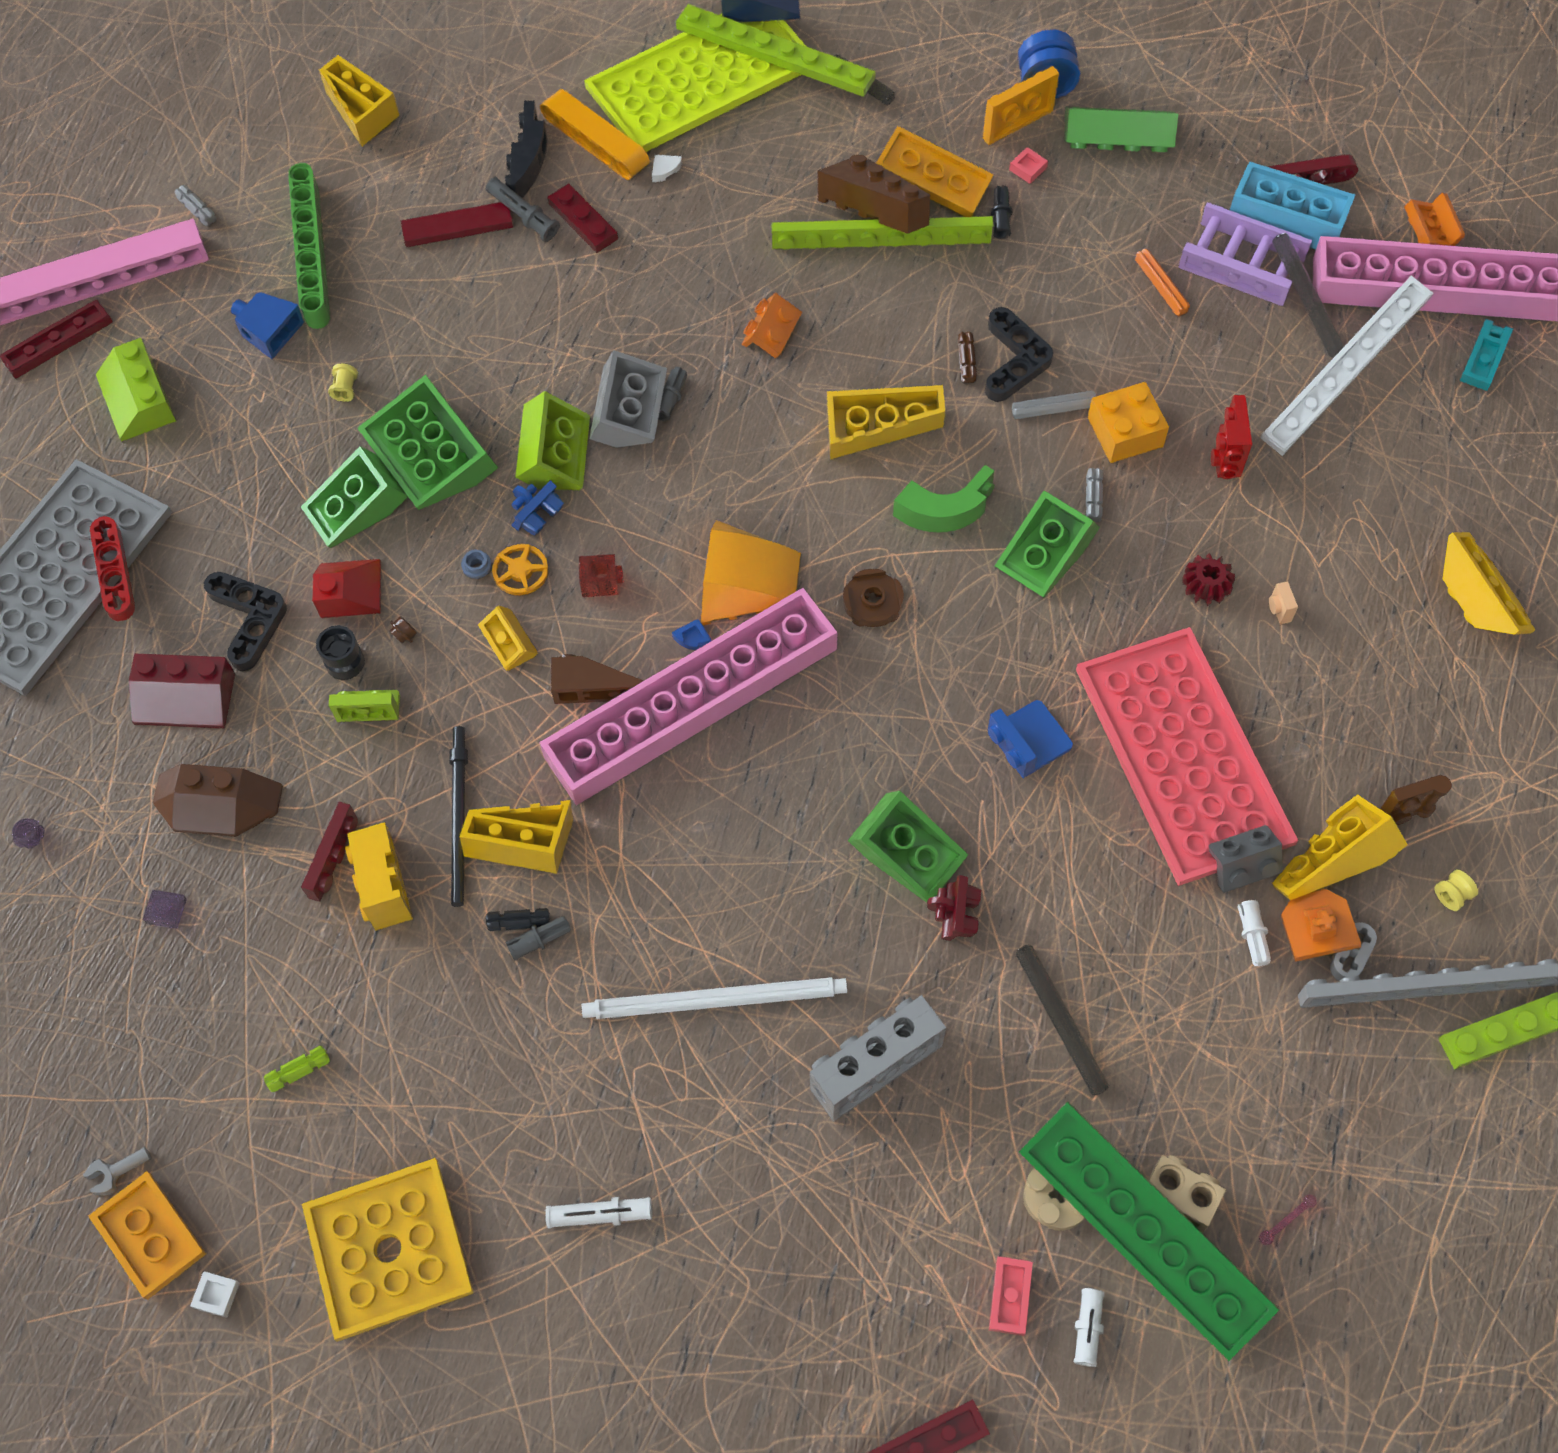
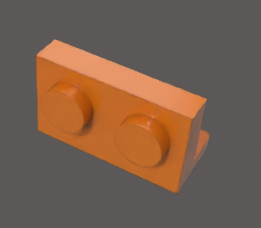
[1404,193,1465,246]
[742,293,802,359]

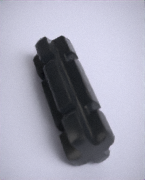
[486,908,550,931]

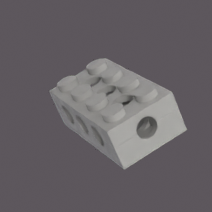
[810,995,946,1122]

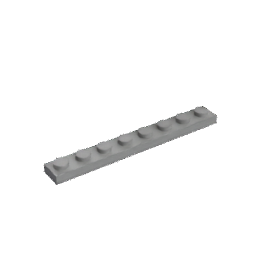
[1298,959,1558,1008]

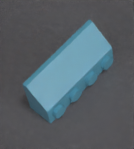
[1230,161,1355,249]

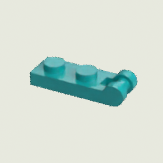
[1460,319,1513,391]

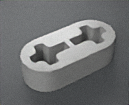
[1330,922,1377,981]

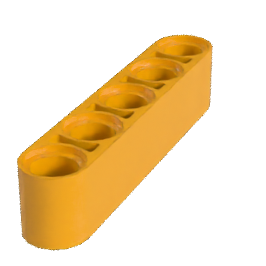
[540,89,650,180]

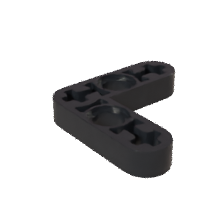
[985,307,1053,402]
[204,572,287,671]

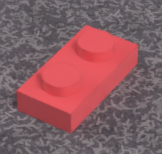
[989,1256,1033,1336]

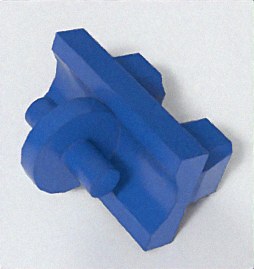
[511,480,564,536]

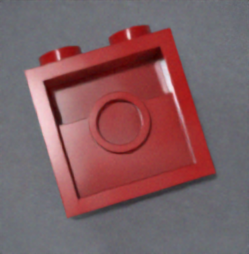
[1211,395,1253,479]

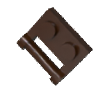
[1380,775,1452,825]

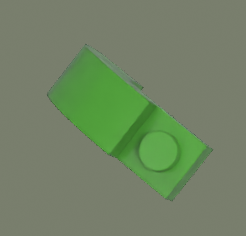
[893,465,995,532]

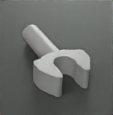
[83,1147,151,1196]

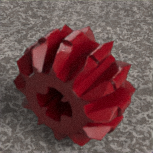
[1182,553,1235,606]

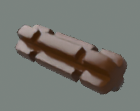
[958,332,977,384]

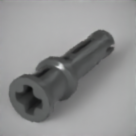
[486,177,560,242]

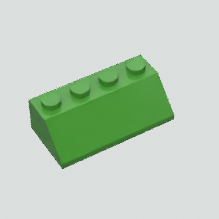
[1065,107,1178,152]

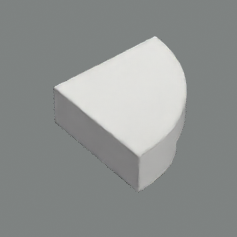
[652,155,682,182]

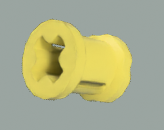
[328,364,358,402]

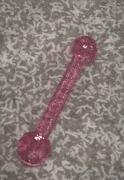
[1259,1194,1317,1246]

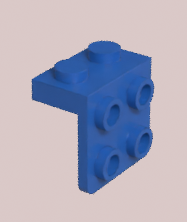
[987,700,1073,778]

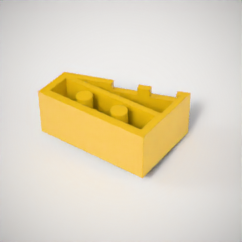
[459,800,573,874]

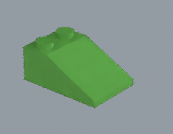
[301,446,408,548]
[995,490,1100,598]
[848,791,968,903]

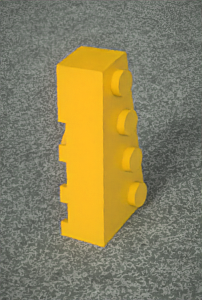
[827,385,945,460]

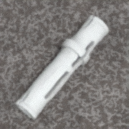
[546,1197,652,1228]

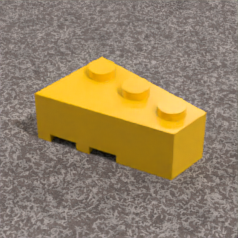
[319,55,400,147]
[345,822,413,931]

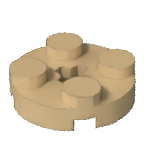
[1023,1168,1084,1231]

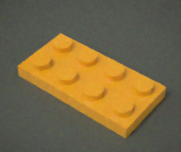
[876,126,994,217]

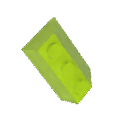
[96,338,176,442]
[515,391,590,490]

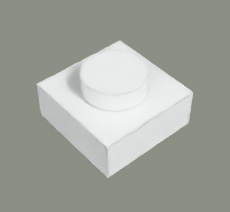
[190,1271,240,1318]

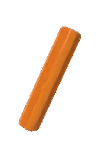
[1135,249,1190,316]

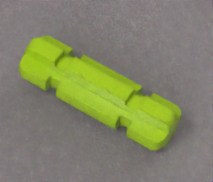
[264,1046,330,1092]

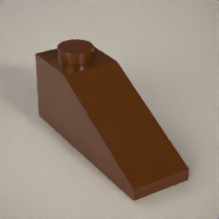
[551,654,643,704]

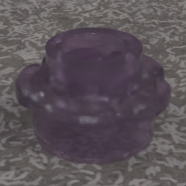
[12,818,45,849]

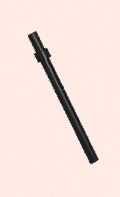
[449,726,468,907]

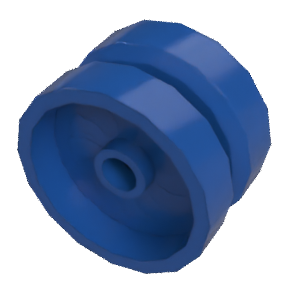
[1018,30,1081,99]

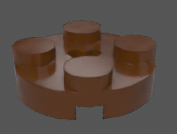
[843,569,904,627]

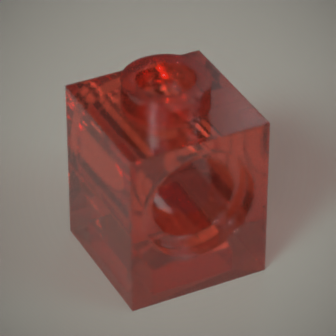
[579,554,623,597]

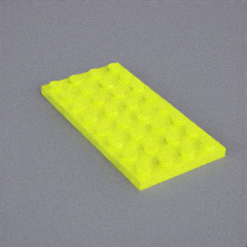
[584,14,806,152]

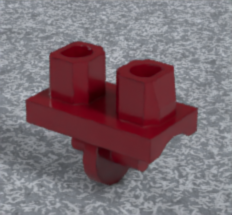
[927,875,982,941]

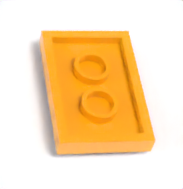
[983,66,1059,145]
[88,1171,207,1300]

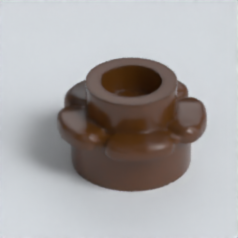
[390,616,417,644]

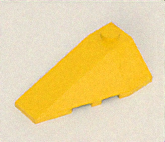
[1272,794,1408,901]

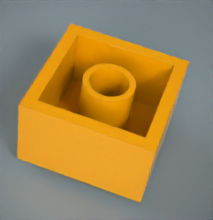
[1088,381,1169,463]

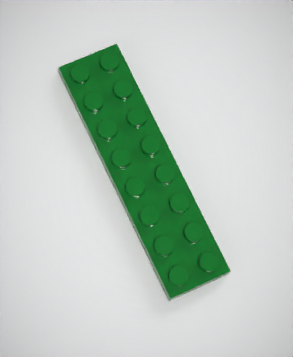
[1019,1101,1279,1361]

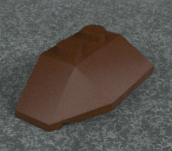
[152,764,283,837]

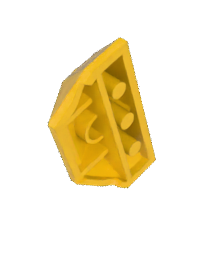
[1442,532,1535,635]

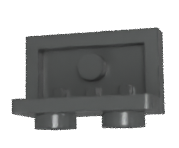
[1209,825,1282,893]

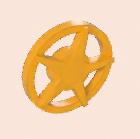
[492,544,549,595]

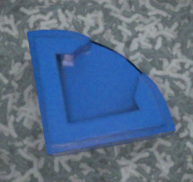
[672,619,712,650]

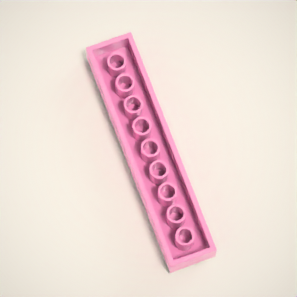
[1313,236,1558,321]
[539,588,837,806]

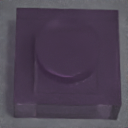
[143,890,187,929]

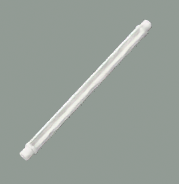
[582,977,847,1019]

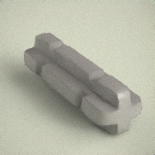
[175,185,216,226]
[1086,468,1103,523]

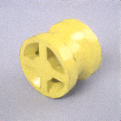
[1435,870,1478,911]

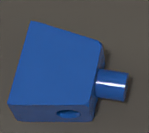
[231,292,304,359]

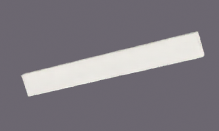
[1260,276,1434,456]

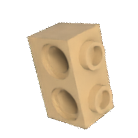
[1148,1155,1226,1233]

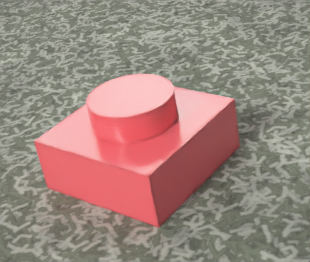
[1009,147,1048,184]

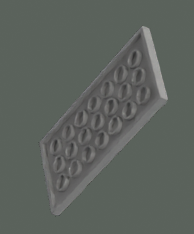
[0,459,172,696]

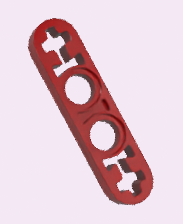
[90,516,135,621]

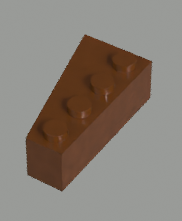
[817,154,930,234]

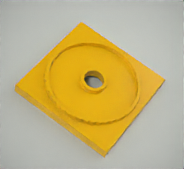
[302,1158,474,1342]

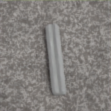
[1012,391,1096,419]

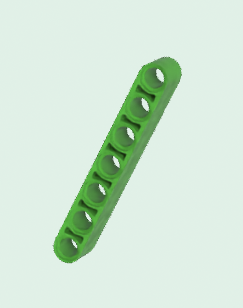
[288,163,330,329]

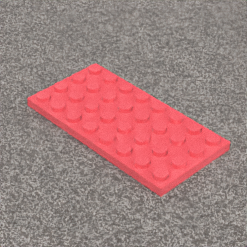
[1076,627,1299,886]

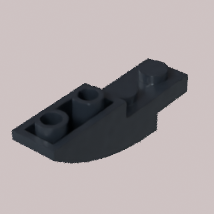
[505,100,548,203]

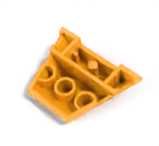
[701,520,801,625]

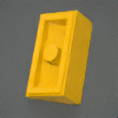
[478,605,538,671]

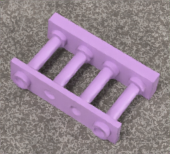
[1178,202,1312,306]

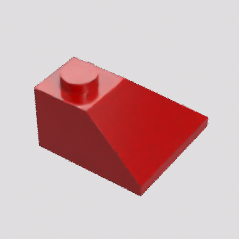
[312,559,381,618]

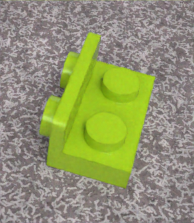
[329,690,400,722]

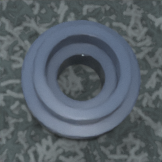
[461,550,492,579]

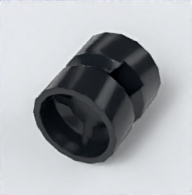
[316,625,365,680]

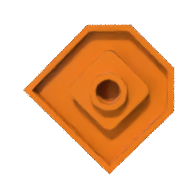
[1281,889,1361,962]

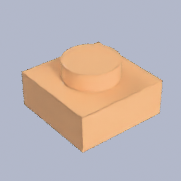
[1269,581,1298,624]

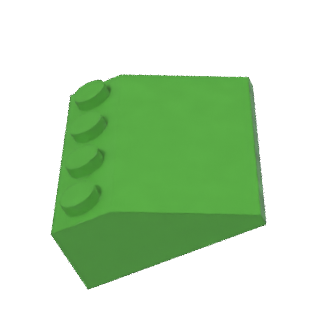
[357,375,498,510]

